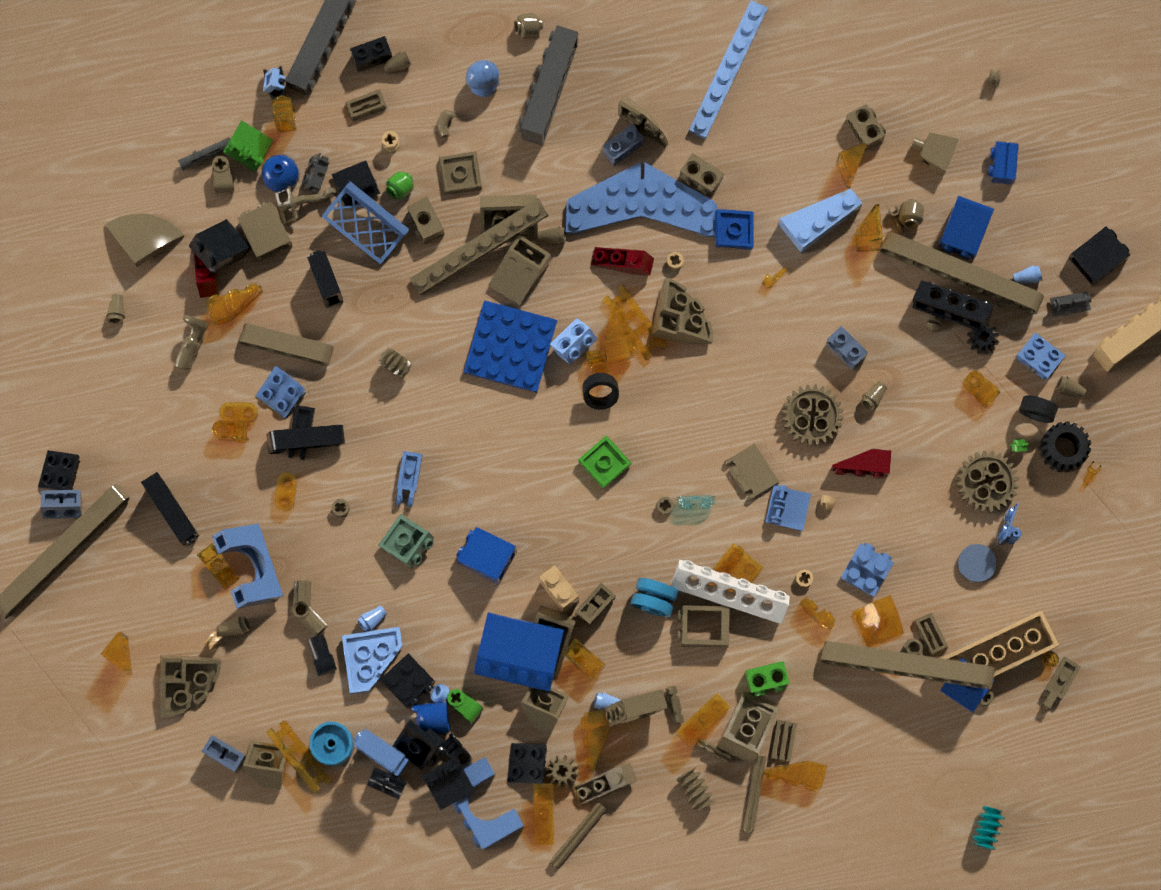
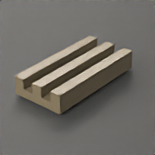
[345,89,387,121]
[913,612,948,656]
[771,720,797,762]

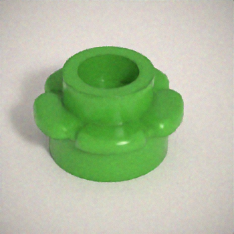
[1010,439,1029,452]

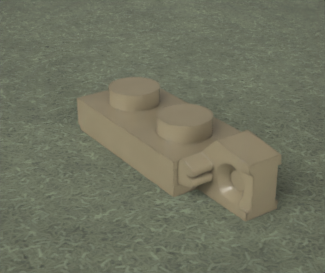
[1041,656,1081,710]

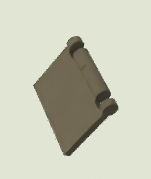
[724,443,779,501]

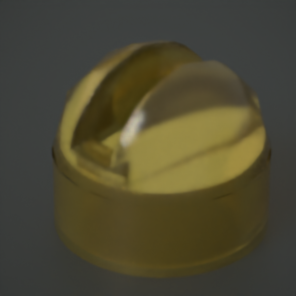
[1042,651,1059,668]

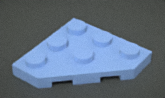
[342,627,403,694]

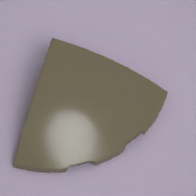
[618,97,668,147]
[105,214,184,267]
[652,277,713,344]
[160,655,221,718]

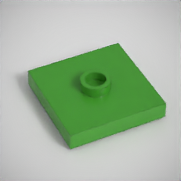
[578,435,632,489]

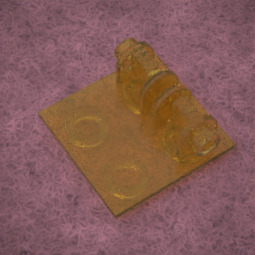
[712,543,763,591]

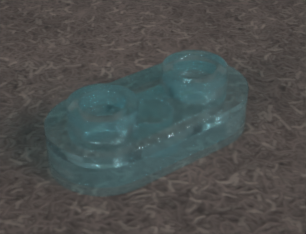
[676,495,715,510]

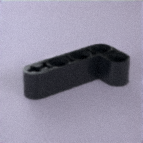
[266,425,345,454]

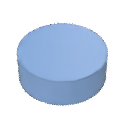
[431,683,449,703]

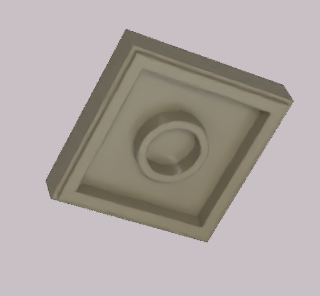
[439,151,482,195]

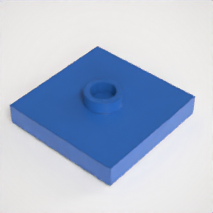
[715,209,754,250]
[940,658,994,713]

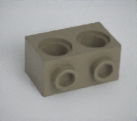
[845,104,886,151]
[679,153,724,196]
[575,583,616,627]

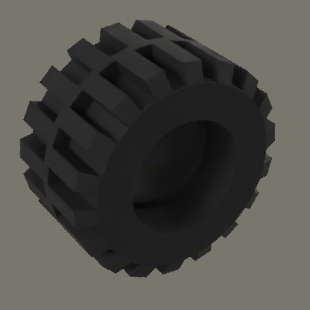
[1039,421,1091,473]

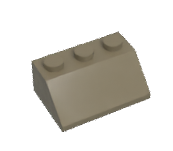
[480,195,538,240]

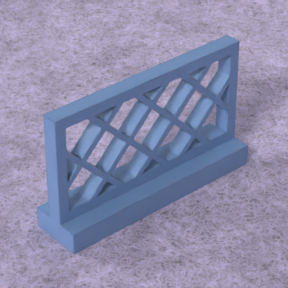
[321,181,410,264]

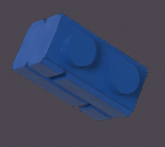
[988,141,1019,185]

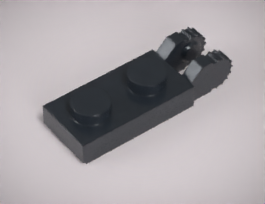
[288,405,315,460]

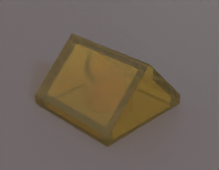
[836,143,867,188]
[101,631,132,675]

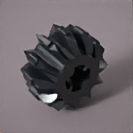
[967,323,999,355]

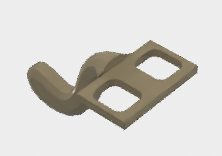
[275,186,337,225]

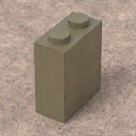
[238,202,293,262]

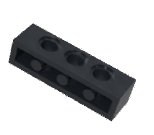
[912,280,993,333]

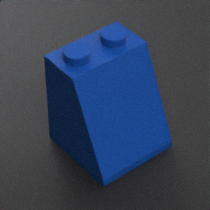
[938,196,994,260]
[456,527,517,585]

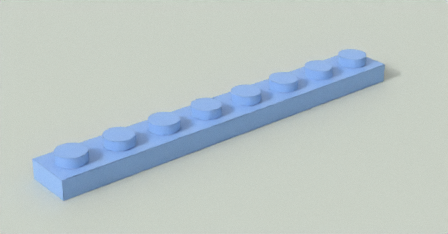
[689,1,768,139]

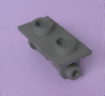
[302,153,329,194]
[1050,292,1092,316]

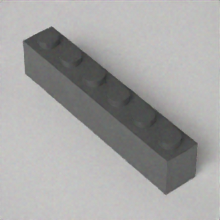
[285,0,356,95]

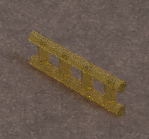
[602,285,668,361]
[266,720,333,794]

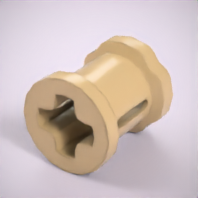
[382,131,400,153]

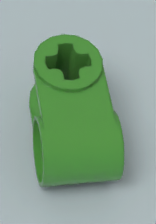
[447,689,484,724]

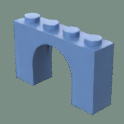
[212,524,283,609]
[354,729,410,778]
[453,757,524,850]

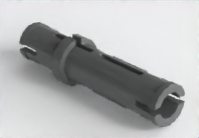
[178,137,230,171]

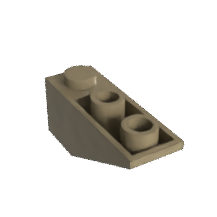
[572,763,638,806]

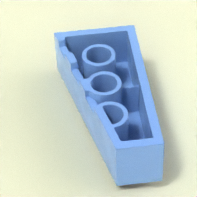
[778,189,862,253]

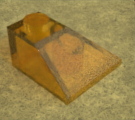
[852,204,883,252]
[853,595,904,647]

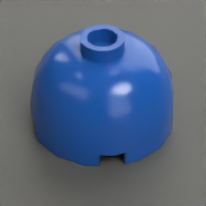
[262,154,300,193]

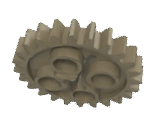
[781,384,844,446]
[956,450,1019,513]

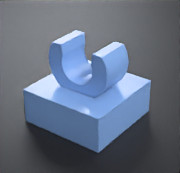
[263,68,285,93]

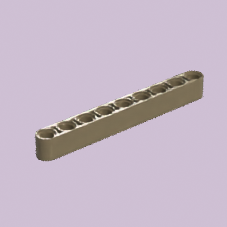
[880,232,1044,314]
[0,484,130,619]
[821,641,995,689]

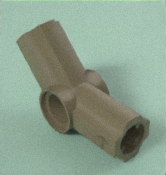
[292,580,328,636]

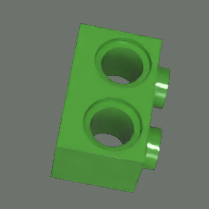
[745,661,790,697]

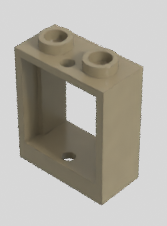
[678,605,729,647]
[605,689,668,727]

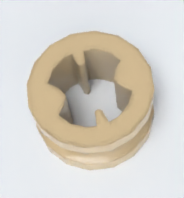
[667,252,684,271]
[795,569,813,588]
[204,631,223,651]

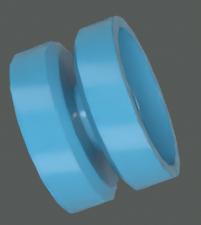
[630,578,679,617]
[310,722,354,766]

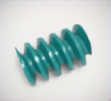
[972,806,1005,850]

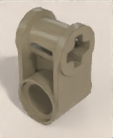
[212,156,234,194]

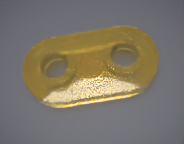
[219,402,258,423]
[275,472,297,511]

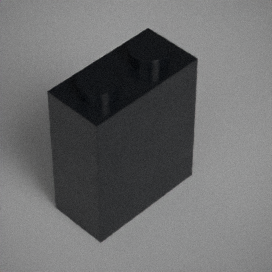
[189,219,251,273]
[1068,226,1130,287]
[307,250,344,308]

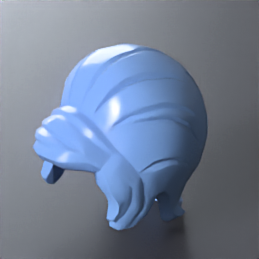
[466,60,500,97]

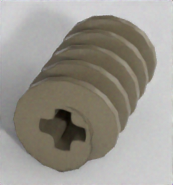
[676,768,716,812]

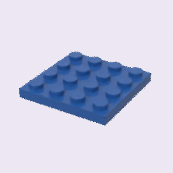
[464,300,557,393]

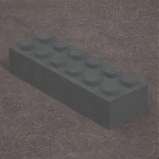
[519,25,578,146]

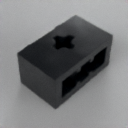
[350,36,392,72]

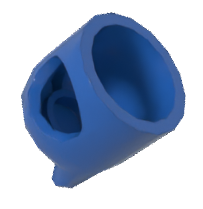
[411,702,449,734]

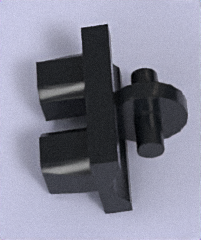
[367,767,407,800]

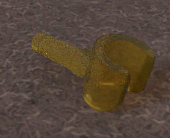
[762,267,787,287]
[1082,461,1101,488]

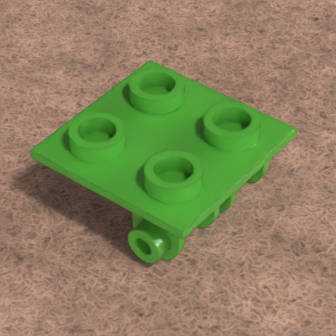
[223,120,273,172]

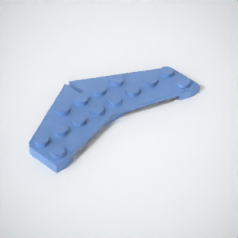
[566,162,717,237]

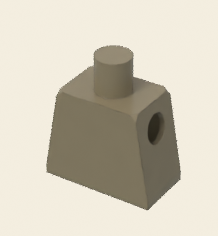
[911,133,959,176]

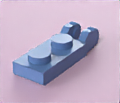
[396,451,423,507]

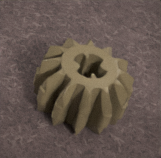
[378,348,412,378]
[546,755,579,789]

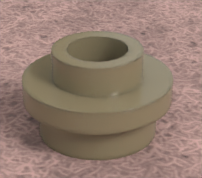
[903,639,923,655]

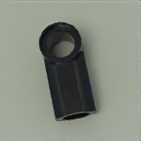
[308,635,337,676]

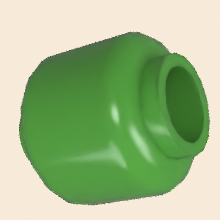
[386,171,414,199]

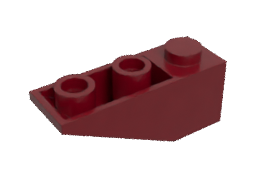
[591,247,654,276]
[194,253,219,298]
[830,449,892,479]

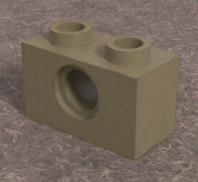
[406,197,445,244]

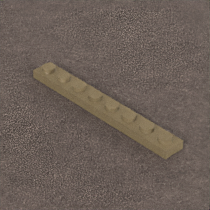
[410,199,549,295]

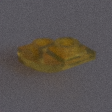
[799,597,835,629]

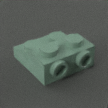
[378,514,434,568]

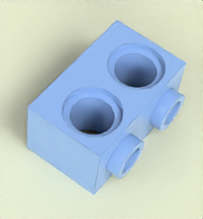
[550,318,597,365]

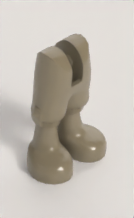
[175,315,209,370]

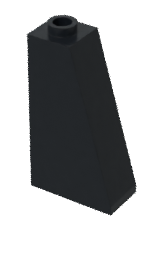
[141,472,199,546]

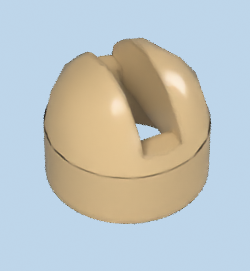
[820,494,837,509]

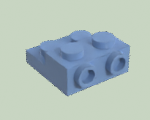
[840,543,894,598]

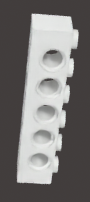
[671,559,790,624]

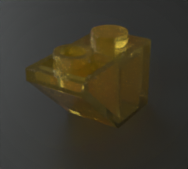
[197,543,240,590]
[563,638,605,681]

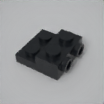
[380,653,435,708]
[392,720,445,771]

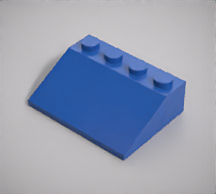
[474,612,564,692]

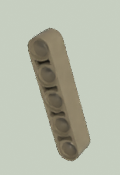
[239,324,334,366]

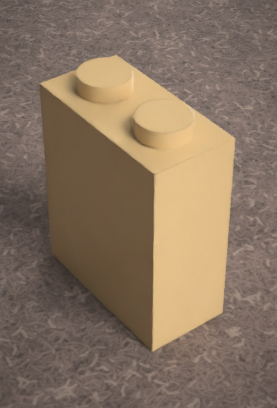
[539,565,579,613]

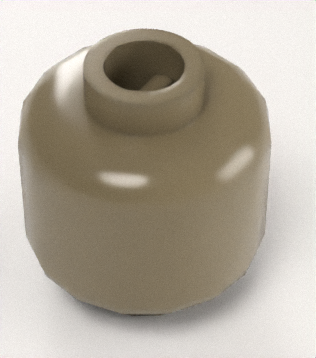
[514,13,543,39]
[899,199,924,229]

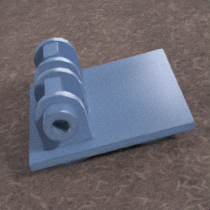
[1016,332,1065,380]
[255,366,306,419]
[765,485,811,531]
[997,503,1022,545]

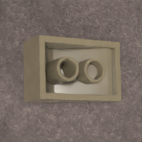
[534,606,578,677]
[717,692,778,765]

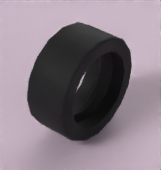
[582,372,619,410]
[1019,395,1058,423]

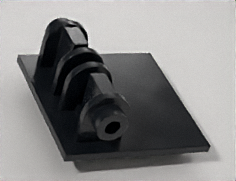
[331,160,381,206]
[38,450,80,490]
[508,743,547,785]
[422,757,475,810]

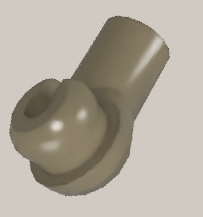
[437,110,454,138]

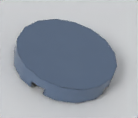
[957,544,997,583]

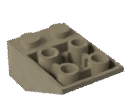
[488,234,551,306]

